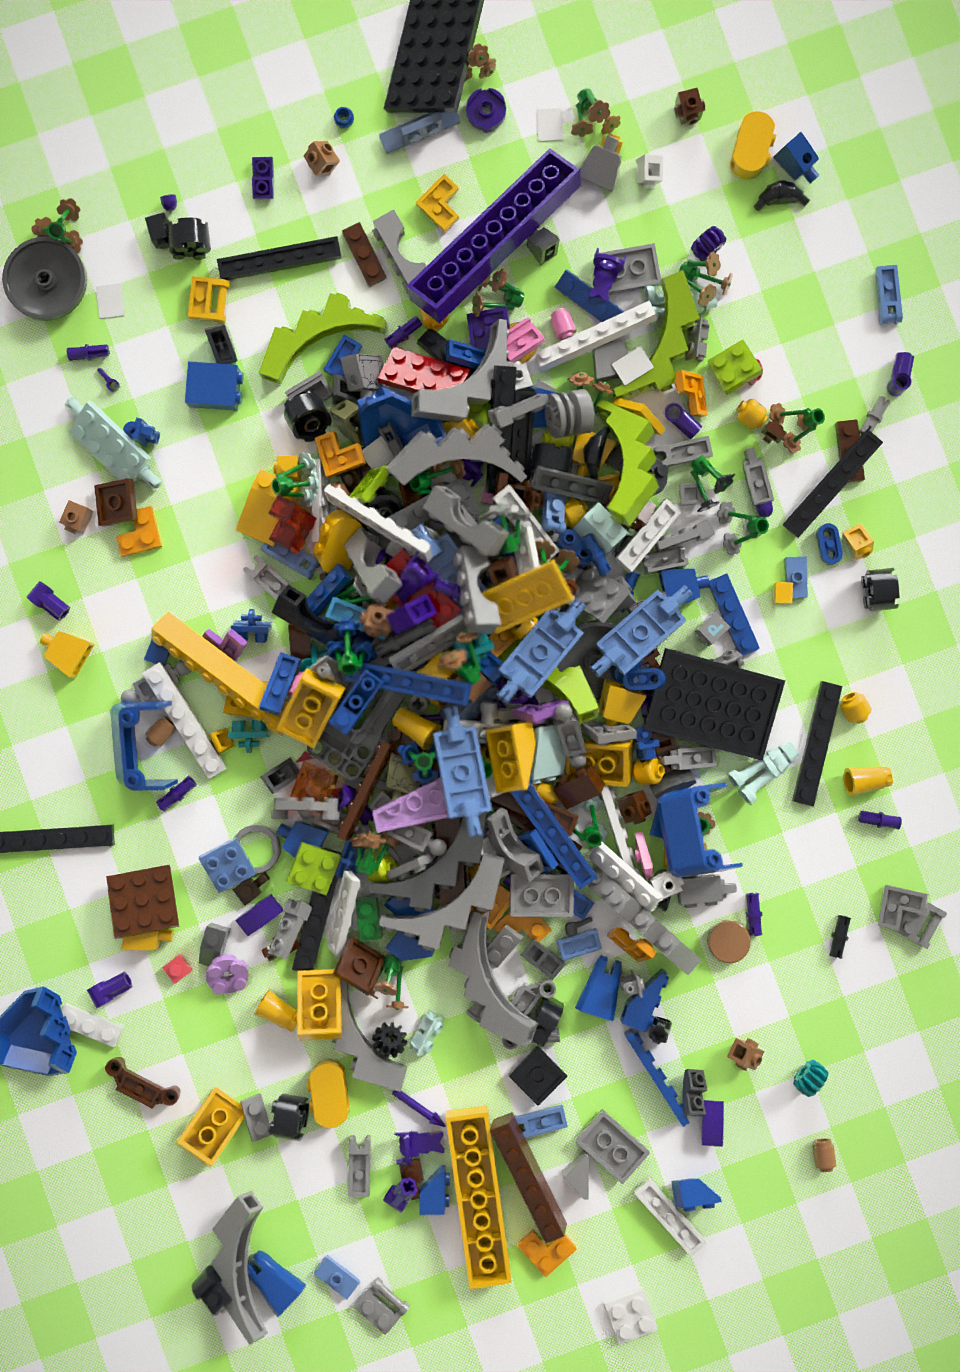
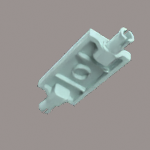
[64,396,162,491]

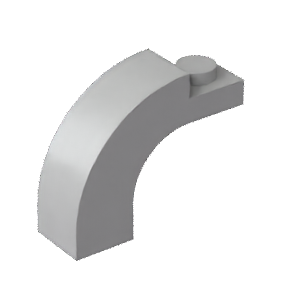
[486,807,544,882]

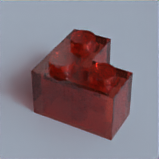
[268,495,317,555]

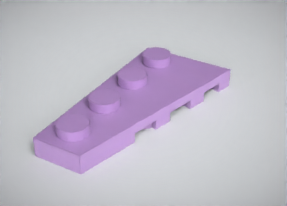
[373,777,448,833]

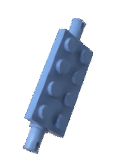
[412,524,490,635]
[590,585,693,677]
[497,599,586,703]
[432,707,492,837]

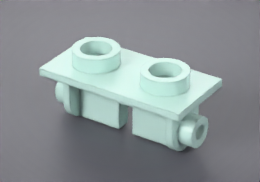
[410,1011,445,1056]

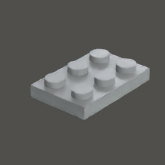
[594,243,661,295]
[575,565,631,624]
[510,873,574,917]
[575,1108,650,1184]

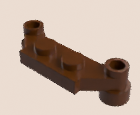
[105,1057,181,1109]

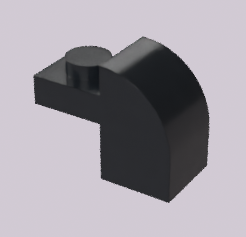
[532,997,564,1047]
[192,1265,232,1316]

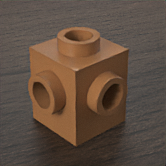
[303,141,340,176]
[360,604,394,637]
[727,1038,765,1071]

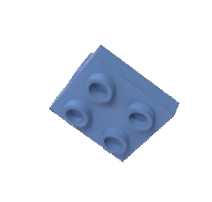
[198,837,256,893]

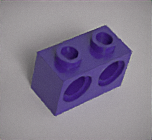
[386,594,437,635]

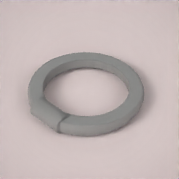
[234,824,281,874]

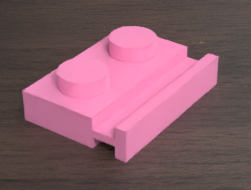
[507,317,545,363]

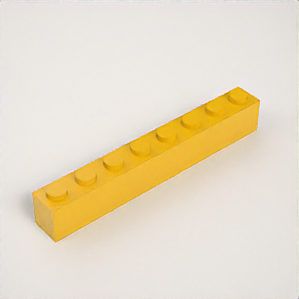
[151,611,289,736]

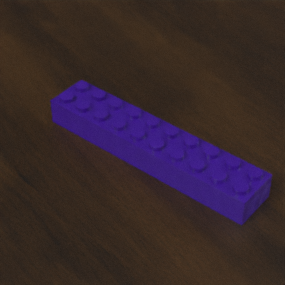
[406,148,581,323]

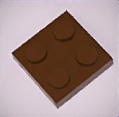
[94,478,138,527]
[333,936,385,995]

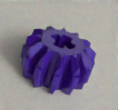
[691,226,727,261]

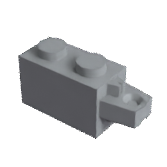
[677,873,737,908]

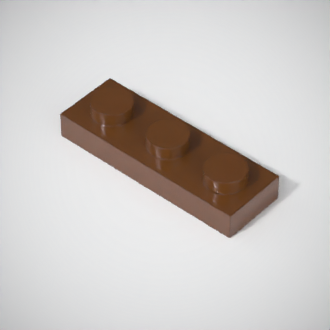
[341,222,387,287]
[835,419,865,483]

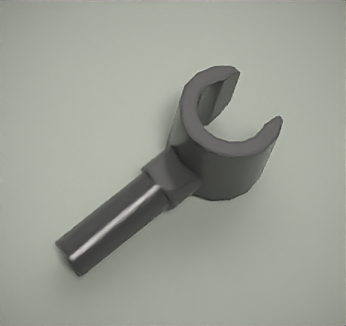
[565,916,593,936]

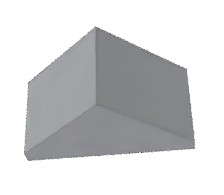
[562,1150,589,1200]

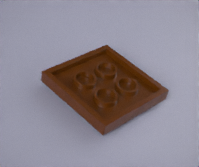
[106,864,180,939]

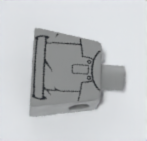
[341,354,383,399]

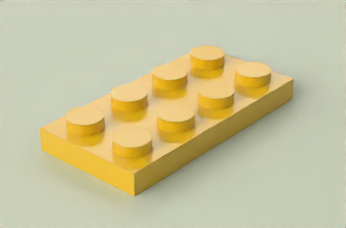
[481,560,573,634]

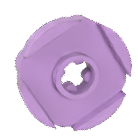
[206,954,249,995]

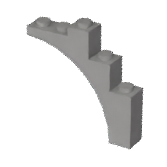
[412,319,514,423]
[385,424,527,485]
[379,853,505,951]
[587,866,702,975]
[448,910,538,1048]
[332,980,408,1092]
[211,1191,269,1346]

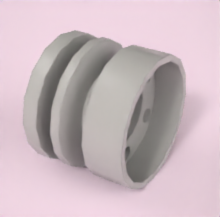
[545,389,595,439]

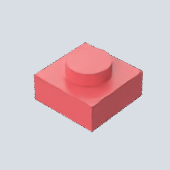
[162,953,193,984]

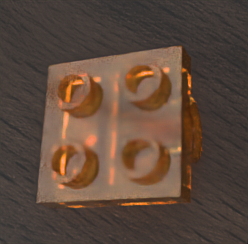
[290,761,339,814]

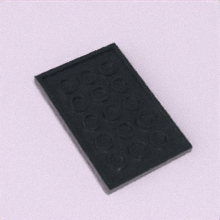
[383,0,484,113]
[642,648,786,761]

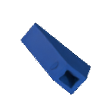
[328,670,383,735]
[620,968,669,1033]

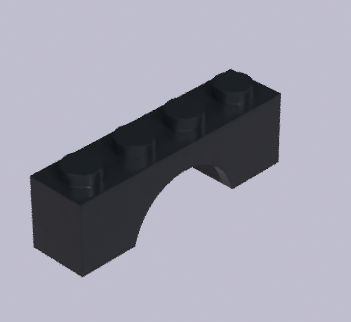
[271,585,359,647]

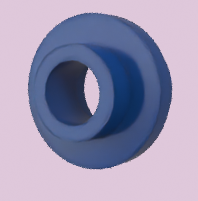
[334,107,354,128]

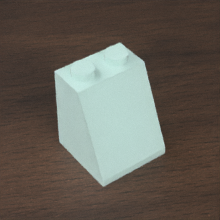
[566,502,628,567]
[529,725,566,784]

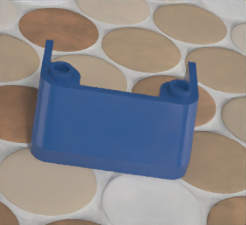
[110,701,178,791]
[657,783,743,878]

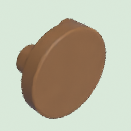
[707,920,751,963]

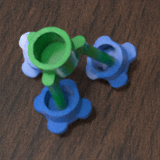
[325,618,376,675]
[398,741,438,786]

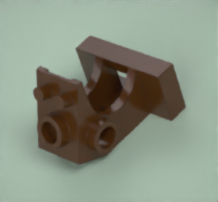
[492,470,544,516]

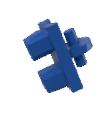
[123,417,160,447]
[231,609,272,643]
[633,726,660,760]
[334,840,365,878]

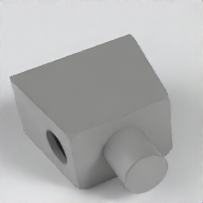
[580,135,622,191]
[592,339,628,384]

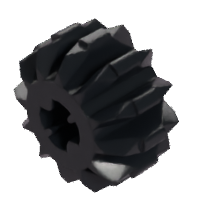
[371,1021,408,1059]

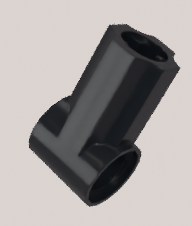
[649,1016,672,1045]

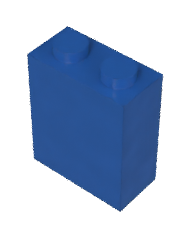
[185,361,244,411]

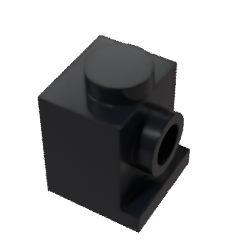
[145,212,170,249]

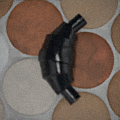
[754,180,810,211]
[583,426,610,480]

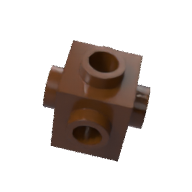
[674,87,705,125]
[616,790,652,825]

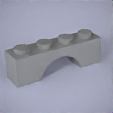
[372,209,426,294]
[423,486,510,556]
[344,527,402,603]
[453,546,501,633]

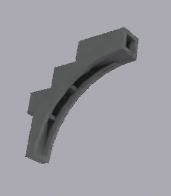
[369,812,486,912]

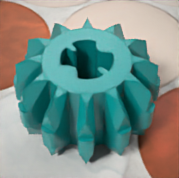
[793,1059,829,1097]

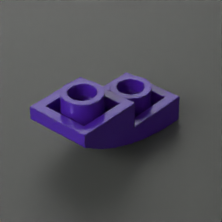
[252,157,274,199]
[235,894,283,936]
[701,1100,724,1147]

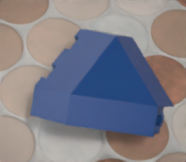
[357,386,446,477]
[0,986,77,1076]

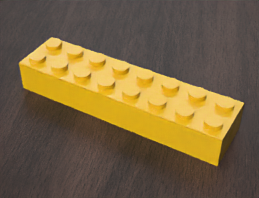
[446,1105,512,1289]

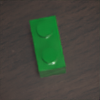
[356,895,383,942]

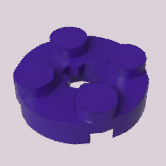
[466,88,507,133]

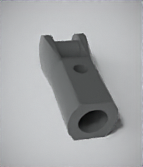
[378,421,404,458]

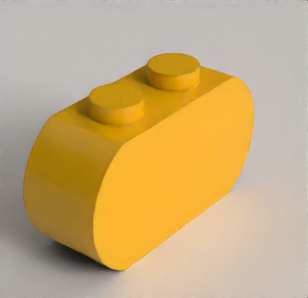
[729,111,776,179]
[314,510,363,574]
[307,1059,350,1128]

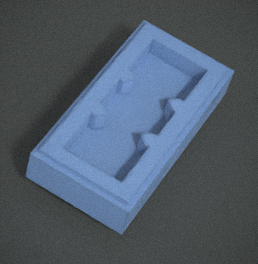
[784,556,808,598]
[556,928,602,961]
[314,1254,360,1300]

